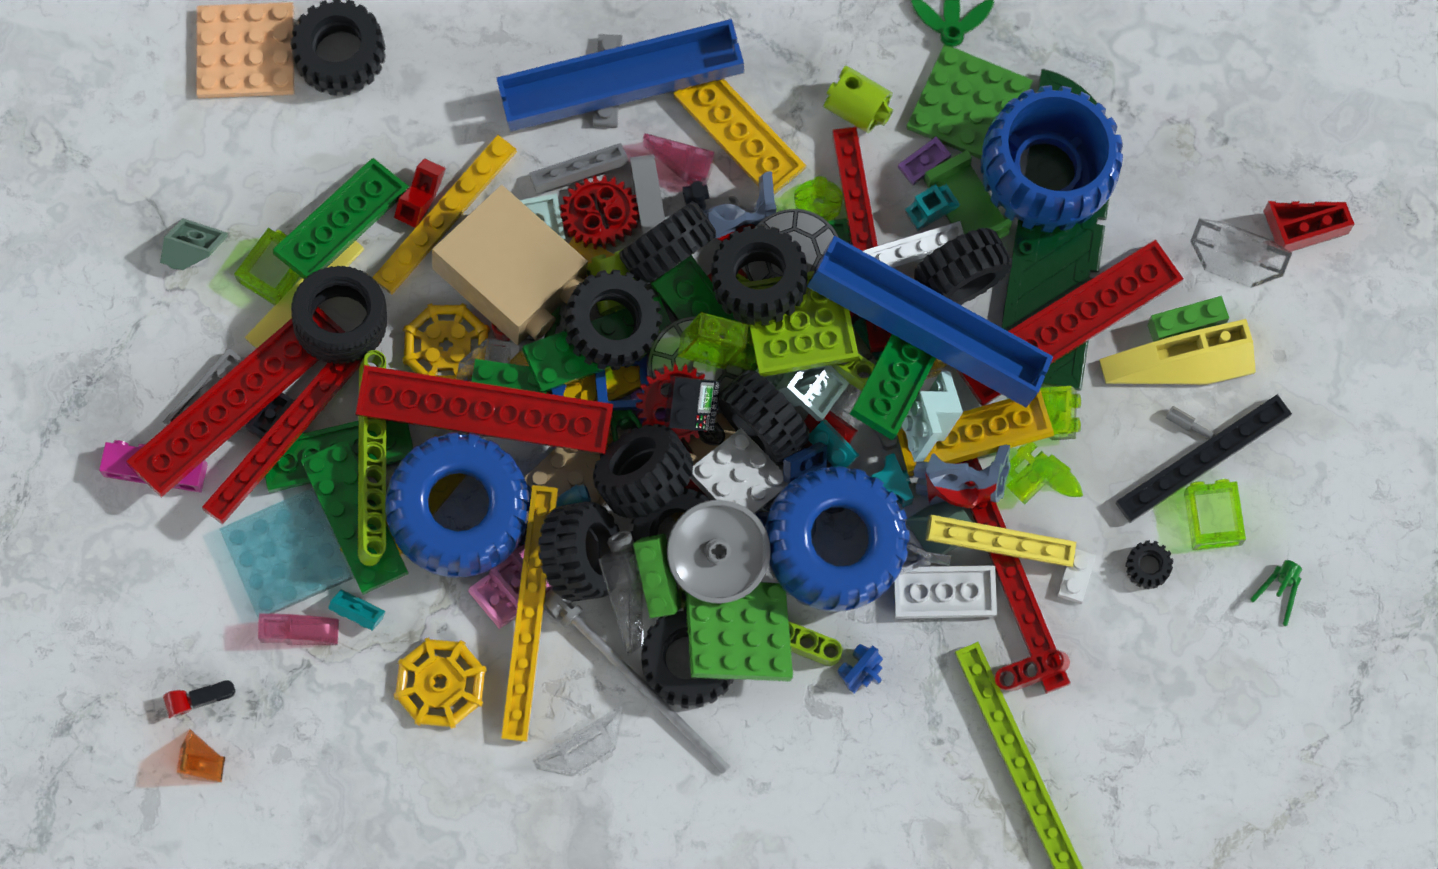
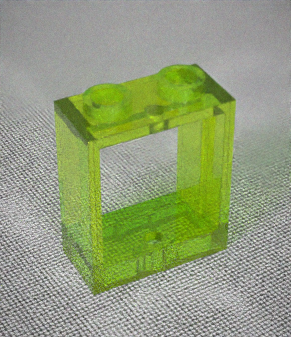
[234,228,300,305]
[678,312,748,369]
[1184,479,1246,551]

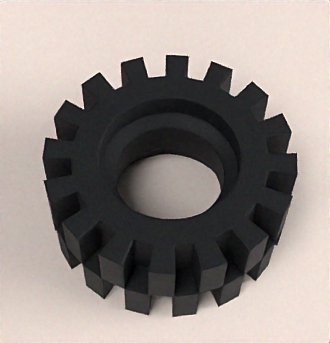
[1125,540,1173,589]

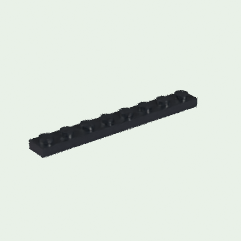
[1115,394,1292,523]

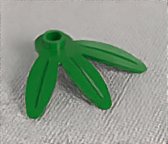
[910,0,994,47]

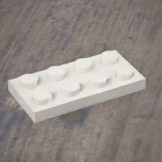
[894,566,997,619]

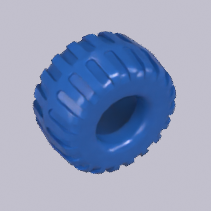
[980,85,1123,232]
[385,432,530,578]
[764,466,910,612]

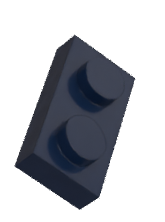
[783,442,827,484]

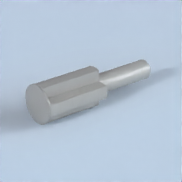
[1166,406,1215,439]

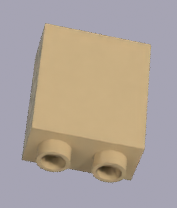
[432,185,588,346]

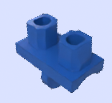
[837,644,883,694]

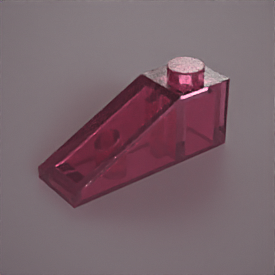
[643,133,715,185]

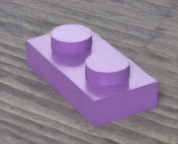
[898,137,951,185]

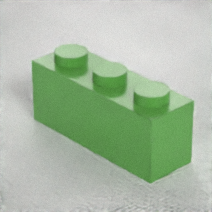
[1147,296,1229,342]
[633,534,682,618]

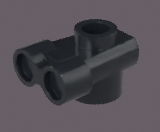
[682,181,710,211]

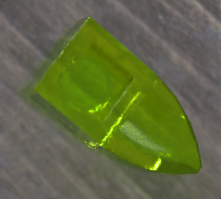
[1035,454,1083,497]

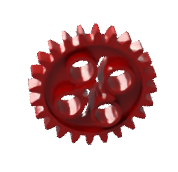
[560,175,639,250]
[636,362,717,443]

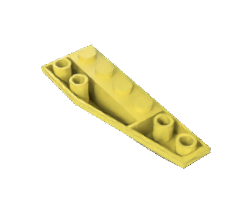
[1099,319,1256,385]

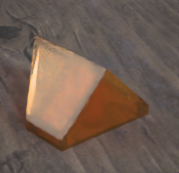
[177,729,225,783]

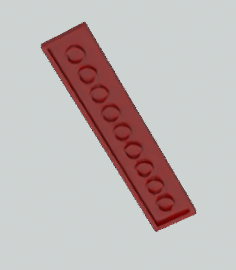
[956,239,1184,406]
[126,307,345,498]
[356,365,613,455]

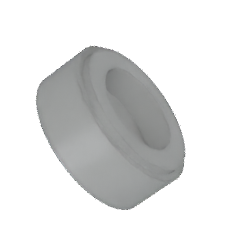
[607,531,634,552]

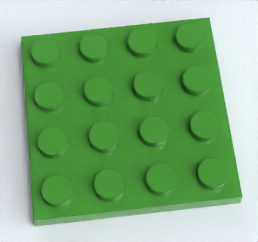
[906,44,1033,160]
[685,582,793,681]

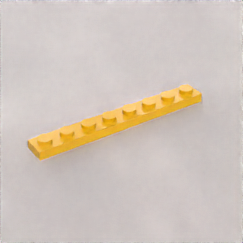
[372,135,517,295]

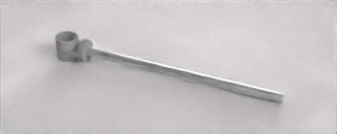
[544,587,730,774]

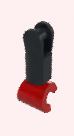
[163,680,236,719]

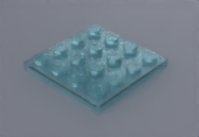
[220,488,352,620]

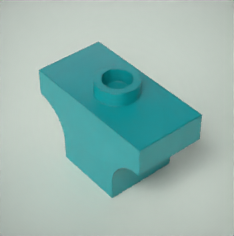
[905,184,959,231]
[871,453,914,508]

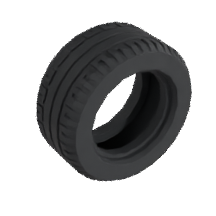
[291,266,387,364]

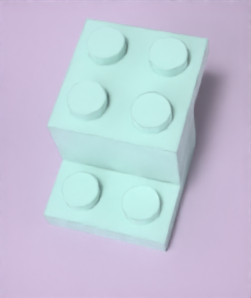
[756,365,849,421]
[902,371,963,462]

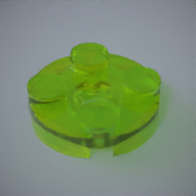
[794,176,843,222]

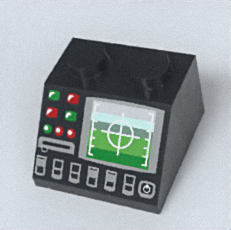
[664,375,720,431]

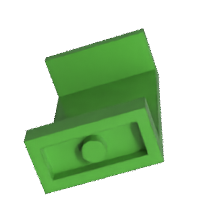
[924,150,1012,239]

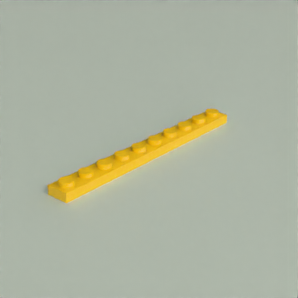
[501,485,558,742]

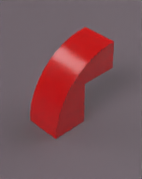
[394,158,446,228]

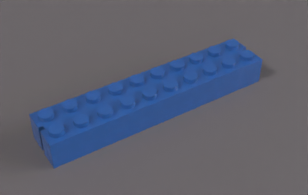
[496,19,744,132]
[807,236,1053,407]

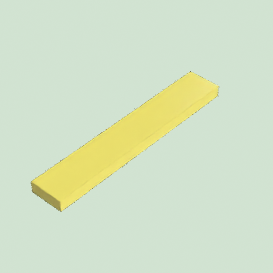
[245,241,364,349]
[925,515,1076,567]

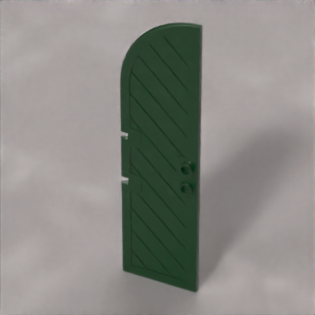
[1001,68,1109,391]

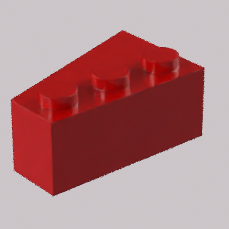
[1263,201,1354,255]

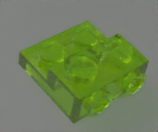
[1040,386,1081,440]

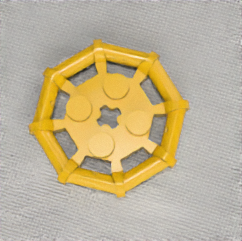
[402,303,490,381]
[393,637,487,729]

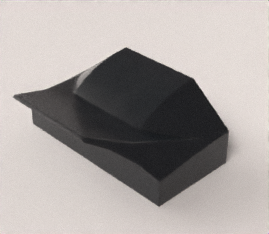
[245,393,295,439]

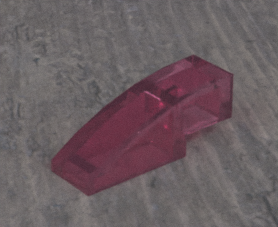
[258,613,339,645]

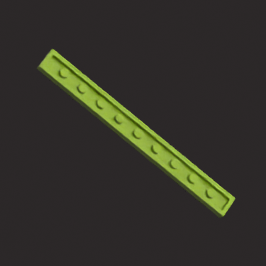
[954,642,1083,869]

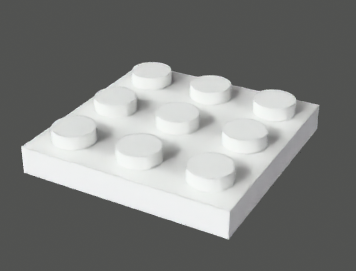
[689,428,788,514]

